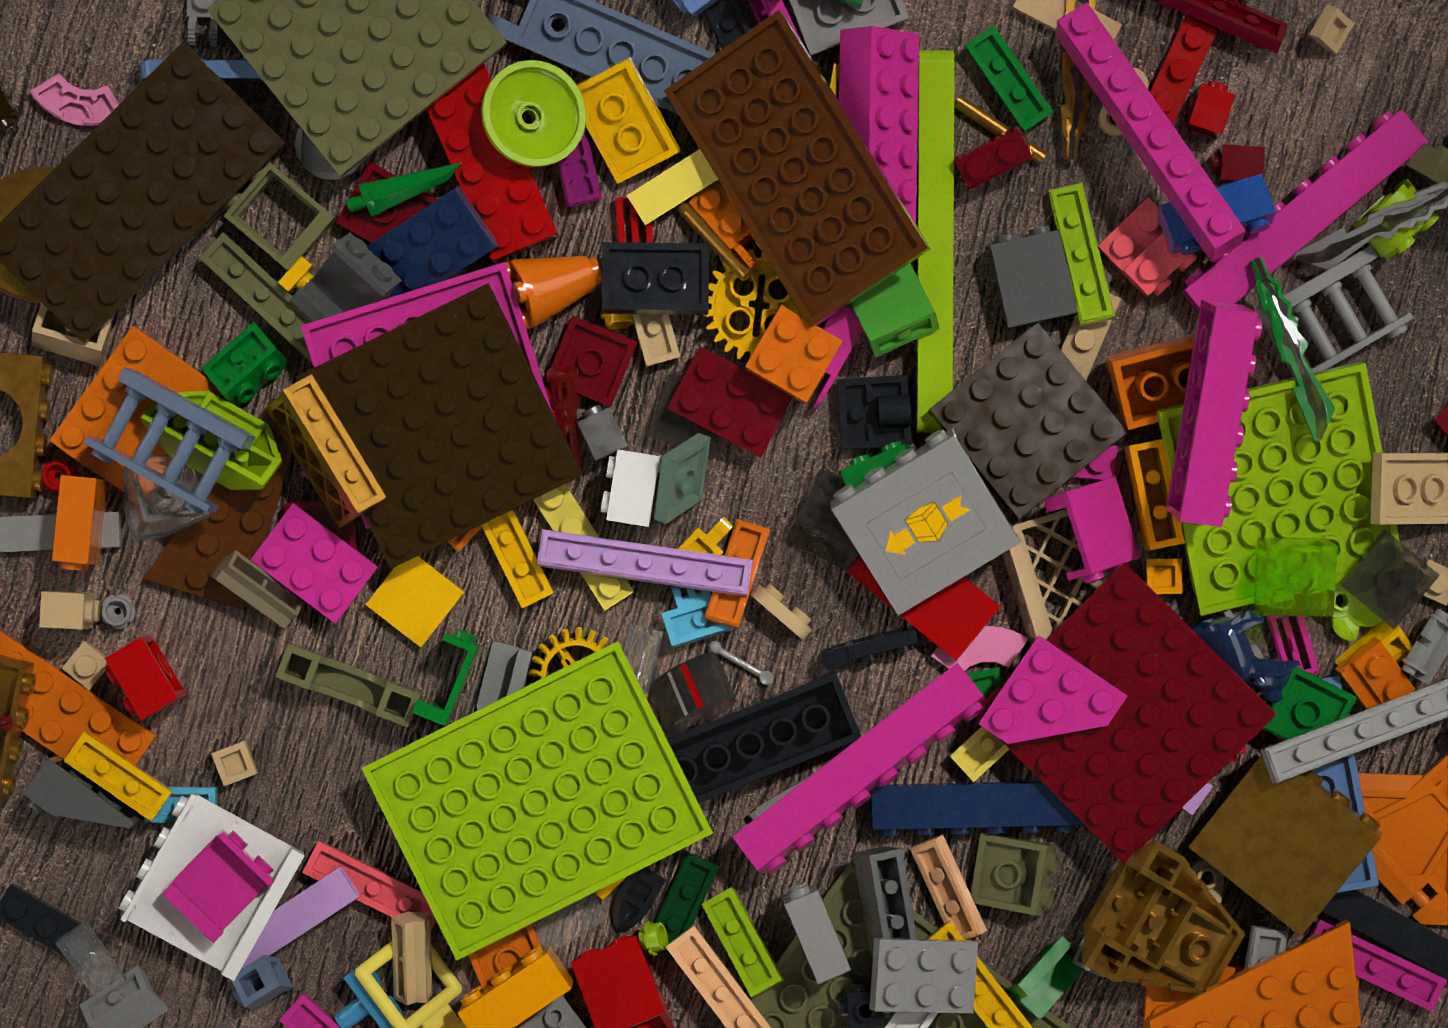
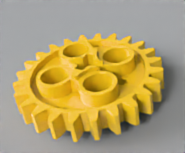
[703,249,803,360]

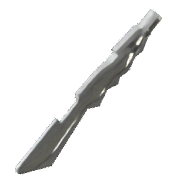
[1294,182,1448,270]

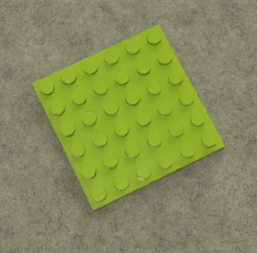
[1157,361,1404,616]

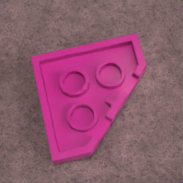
[978,635,1128,744]

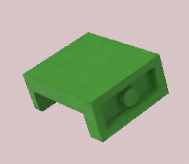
[850,263,940,358]

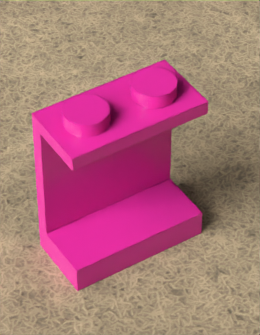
[1044,476,1140,583]
[162,829,274,944]

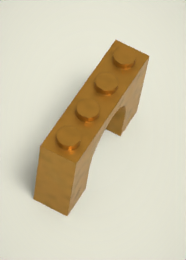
[0,353,53,498]

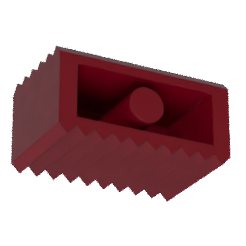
[955,125,1034,190]

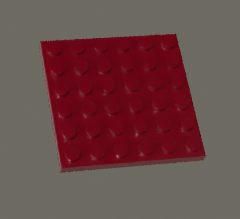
[977,562,1277,864]

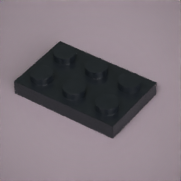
[602,242,709,315]

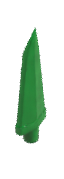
[347,162,462,217]

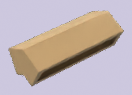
[391,911,433,1005]

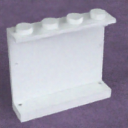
[118,792,305,981]

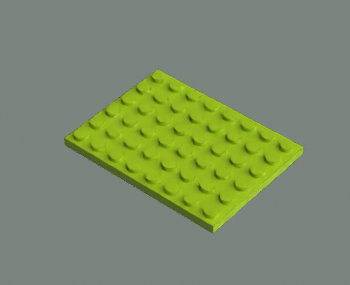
[361,641,713,961]

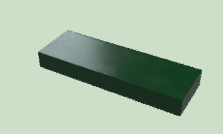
[655,851,719,963]

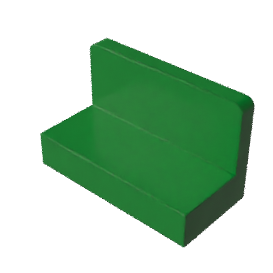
[1007,936,1083,1020]

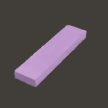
[242,866,361,968]

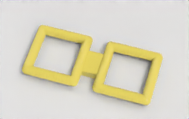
[354,941,467,1028]

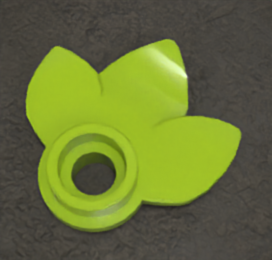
[1320,575,1385,642]

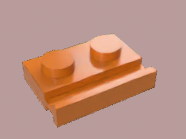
[1335,636,1416,710]

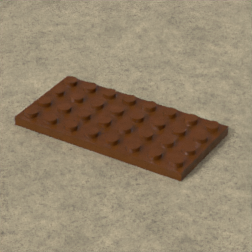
[664,10,931,328]

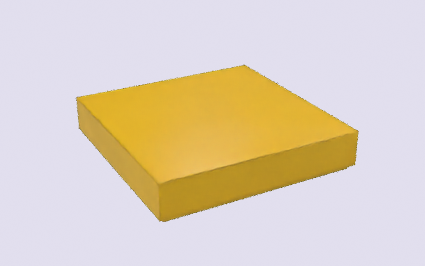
[365,556,465,648]

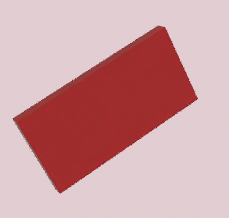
[847,556,1001,661]

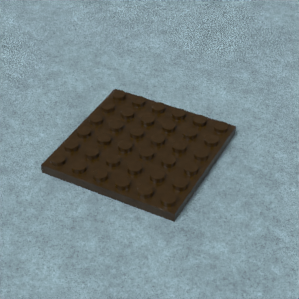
[296,283,583,569]

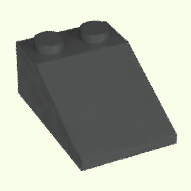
[22,755,144,829]

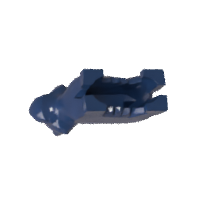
[1190,610,1300,702]

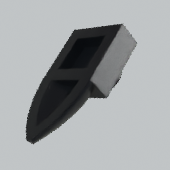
[613,867,666,932]

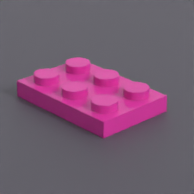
[251,503,379,624]

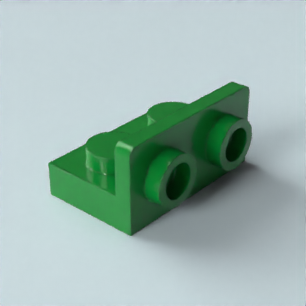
[201,322,289,407]

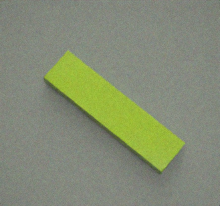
[1047,183,1115,326]

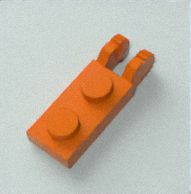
[688,181,763,269]

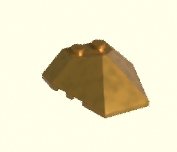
[1082,840,1245,994]

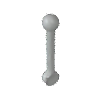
[708,641,773,685]

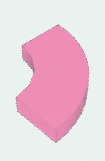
[29,73,119,127]
[930,626,1028,671]

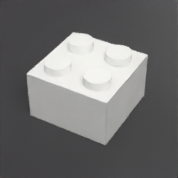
[601,449,660,527]

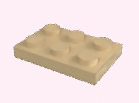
[1371,453,1448,525]

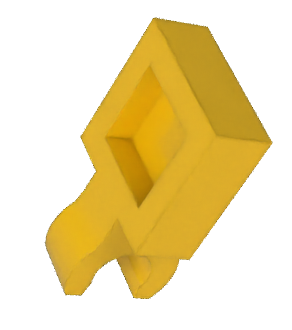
[678,517,733,555]

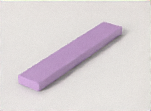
[537,529,753,597]

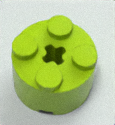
[1353,178,1439,260]

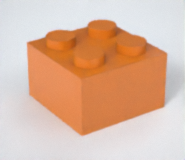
[745,305,843,405]

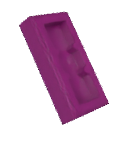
[557,130,602,208]

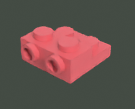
[1098,197,1197,297]

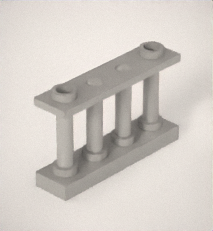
[1256,245,1414,377]

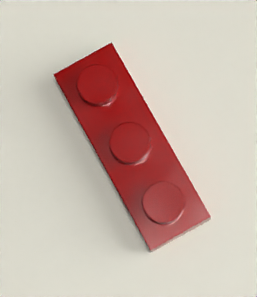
[1149,15,1218,125]

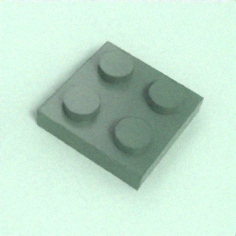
[653,433,711,524]

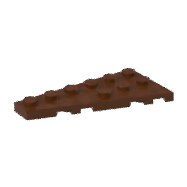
[143,398,294,610]

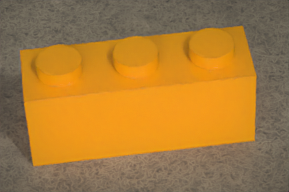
[1123,439,1185,550]

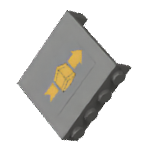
[830,429,1021,616]

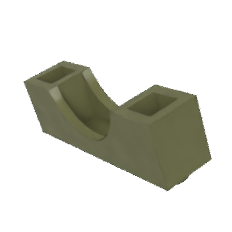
[275,643,424,728]

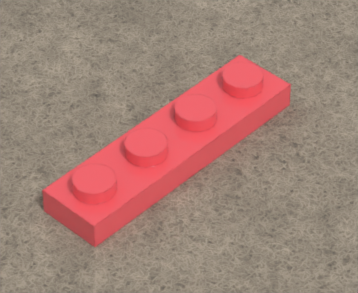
[302,840,436,931]

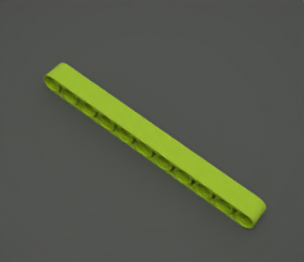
[915,50,955,433]

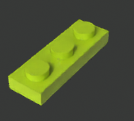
[701,887,784,998]

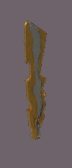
[1060,0,1096,160]

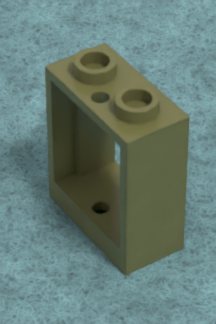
[224,162,337,271]

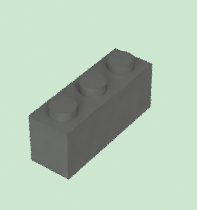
[853,846,917,958]

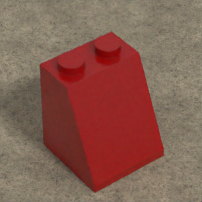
[571,935,676,1028]

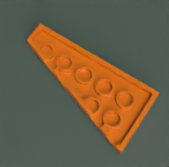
[1146,919,1361,1028]

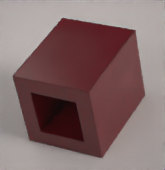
[1211,144,1265,184]

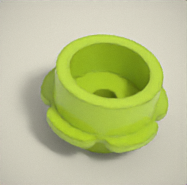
[639,921,668,956]

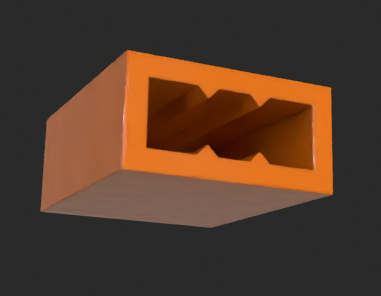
[52,475,107,571]

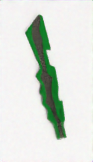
[1249,257,1335,442]

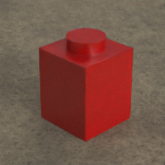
[1184,81,1236,138]

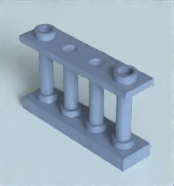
[84,367,256,515]

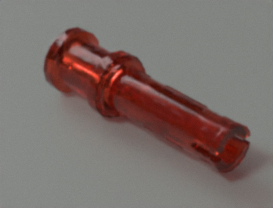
[546,366,582,472]

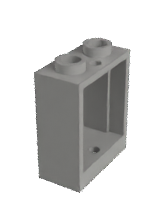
[783,881,851,984]

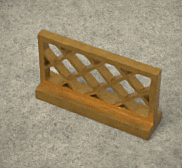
[266,374,386,529]

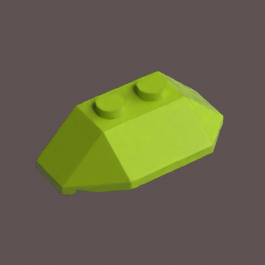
[140,391,282,490]

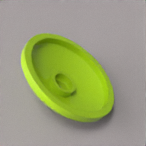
[481,60,586,167]

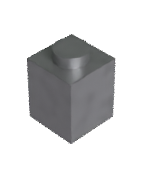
[577,405,628,461]

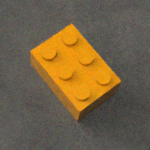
[457,945,573,1028]

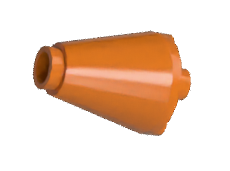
[505,256,602,329]

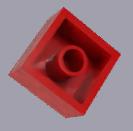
[104,635,187,720]

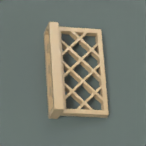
[1002,509,1102,647]

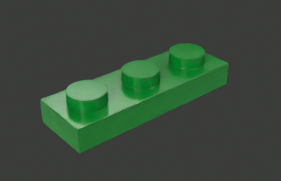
[964,25,1053,133]

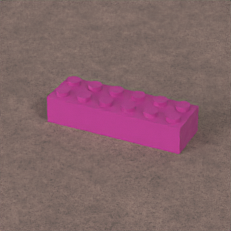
[839,26,920,224]
[1166,299,1262,527]

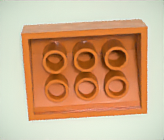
[49,326,221,503]

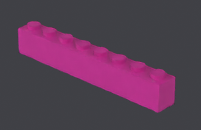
[1055,2,1246,262]
[1180,109,1429,314]
[732,662,986,875]

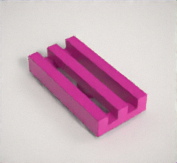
[1265,605,1320,674]

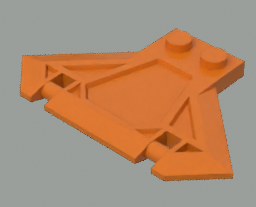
[1358,752,1448,925]

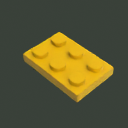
[576,57,681,184]

